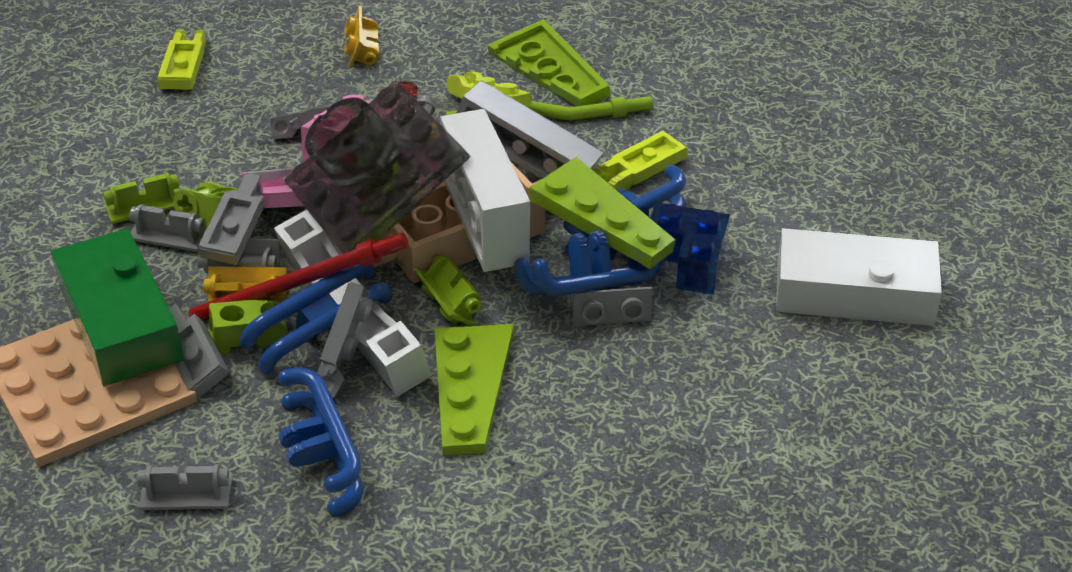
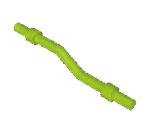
[445,96,653,121]

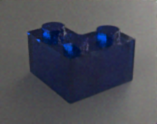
[650,202,730,295]

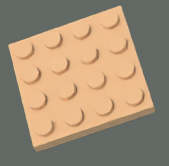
[0,319,197,468]

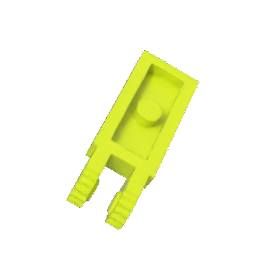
[157,29,207,90]
[446,71,531,107]
[594,131,688,191]

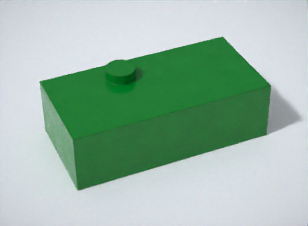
[51,228,184,387]

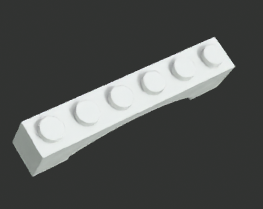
[274,209,432,397]

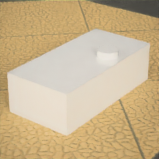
[440,109,530,272]
[776,228,942,326]

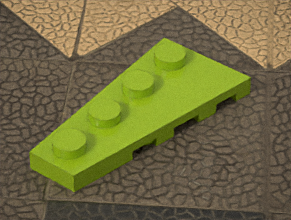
[487,19,611,106]
[528,157,675,269]
[434,324,514,456]

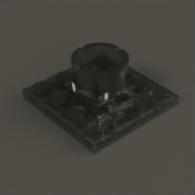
[284,80,471,254]

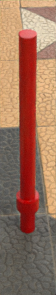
[189,232,409,321]

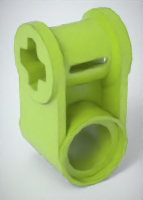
[173,181,238,228]

